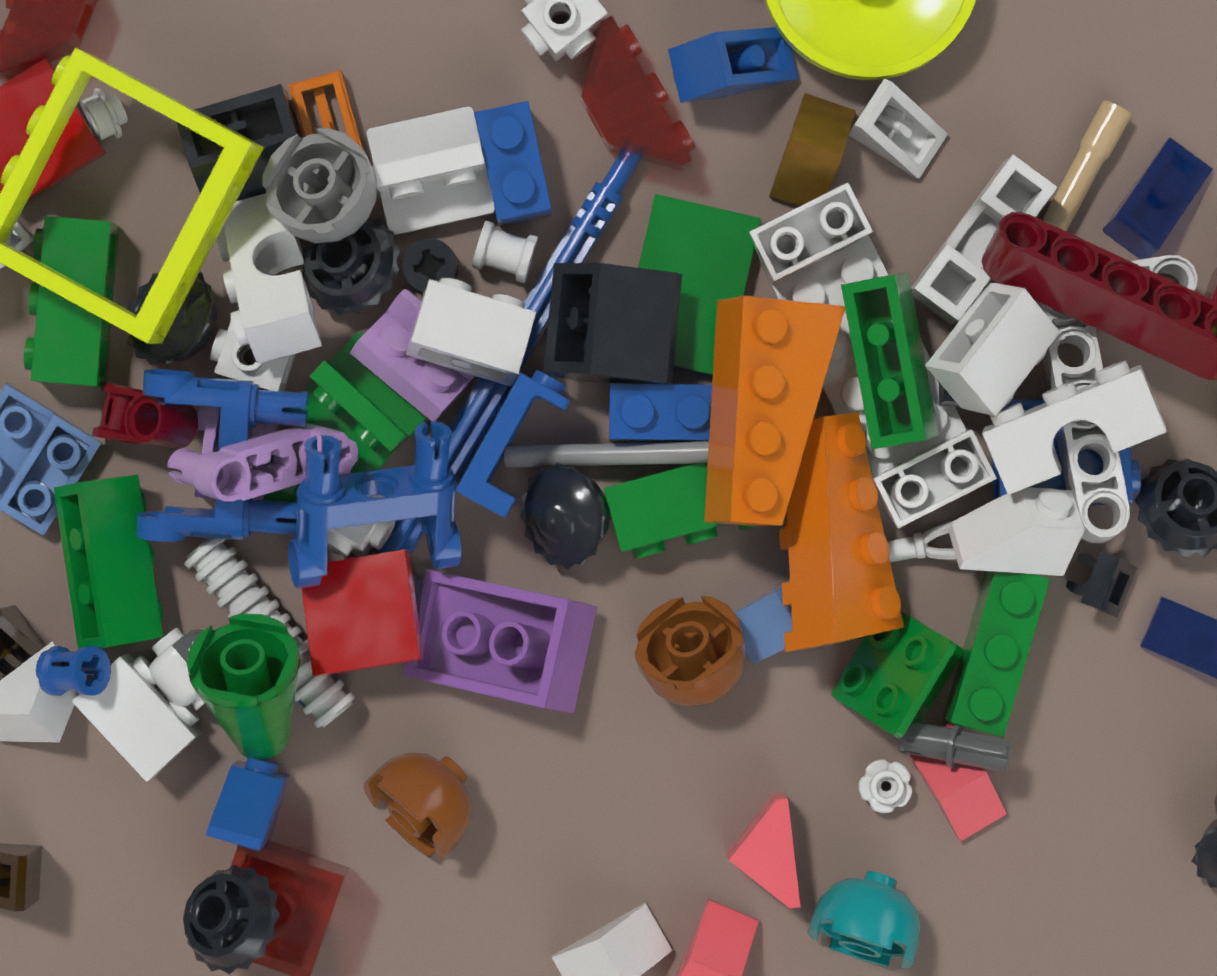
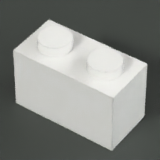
[406,278,536,387]
[925,282,1060,416]
[72,653,202,782]

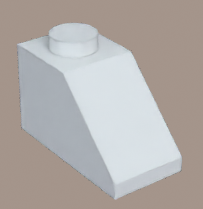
[948,487,1085,576]

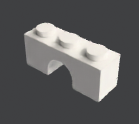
[911,155,1057,325]
[216,193,322,364]
[982,360,1167,495]

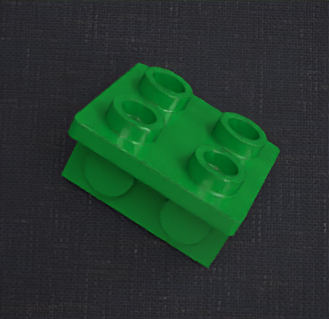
[287,333,427,473]
[831,611,965,738]

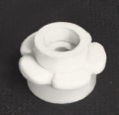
[80,88,128,141]
[859,759,912,813]

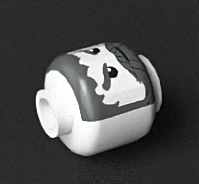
[149,628,205,710]

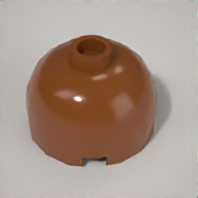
[634,596,747,707]
[363,752,472,861]

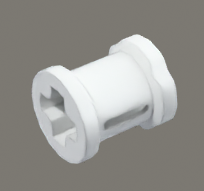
[472,221,538,283]

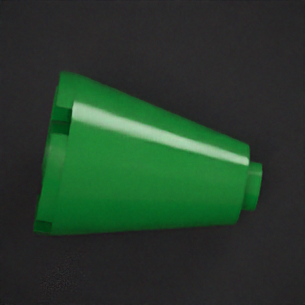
[186,614,300,760]

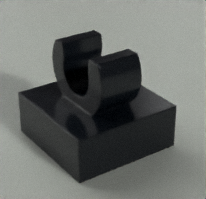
[1066,552,1137,618]

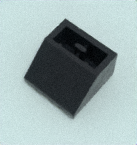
[176,84,301,201]
[544,263,682,384]

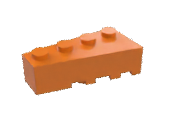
[704,296,845,526]
[779,412,904,653]

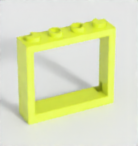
[0,48,264,344]

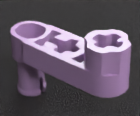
[168,424,358,502]

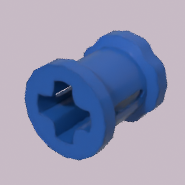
[36,646,111,696]

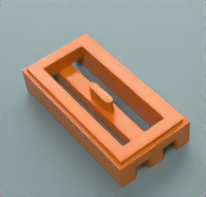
[288,70,364,151]

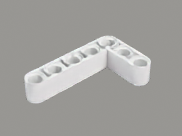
[1035,255,1198,543]

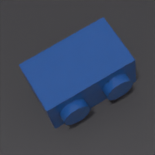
[474,101,552,226]
[609,384,712,441]

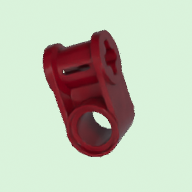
[92,382,198,449]

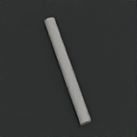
[504,441,709,468]

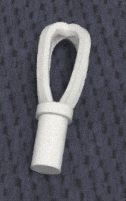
[888,520,957,563]

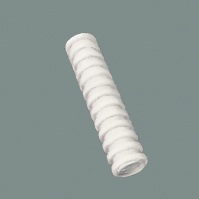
[184,538,355,728]

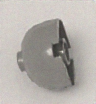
[262,128,377,243]

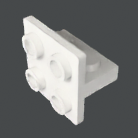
[367,107,495,236]

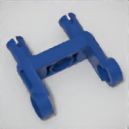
[136,369,309,542]
[288,422,461,588]

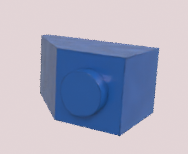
[668,27,799,103]
[206,758,290,851]

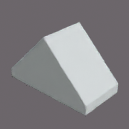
[849,78,948,179]
[0,641,79,743]
[552,902,673,976]

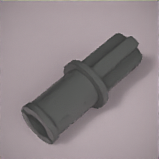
[899,720,1012,772]

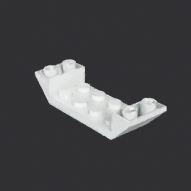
[749,183,997,528]

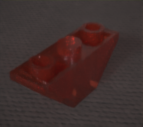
[0,0,98,81]
[581,16,696,171]

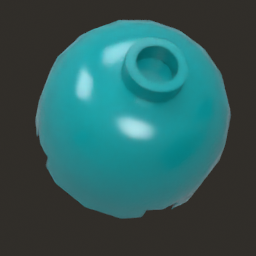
[807,871,921,969]

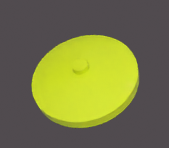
[764,0,976,80]

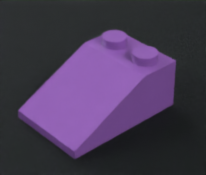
[403,569,597,713]

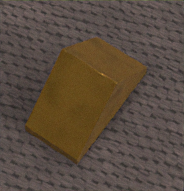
[769,93,856,207]

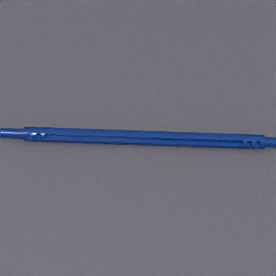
[297,138,647,707]

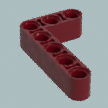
[981,212,1217,380]

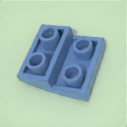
[0,382,101,536]

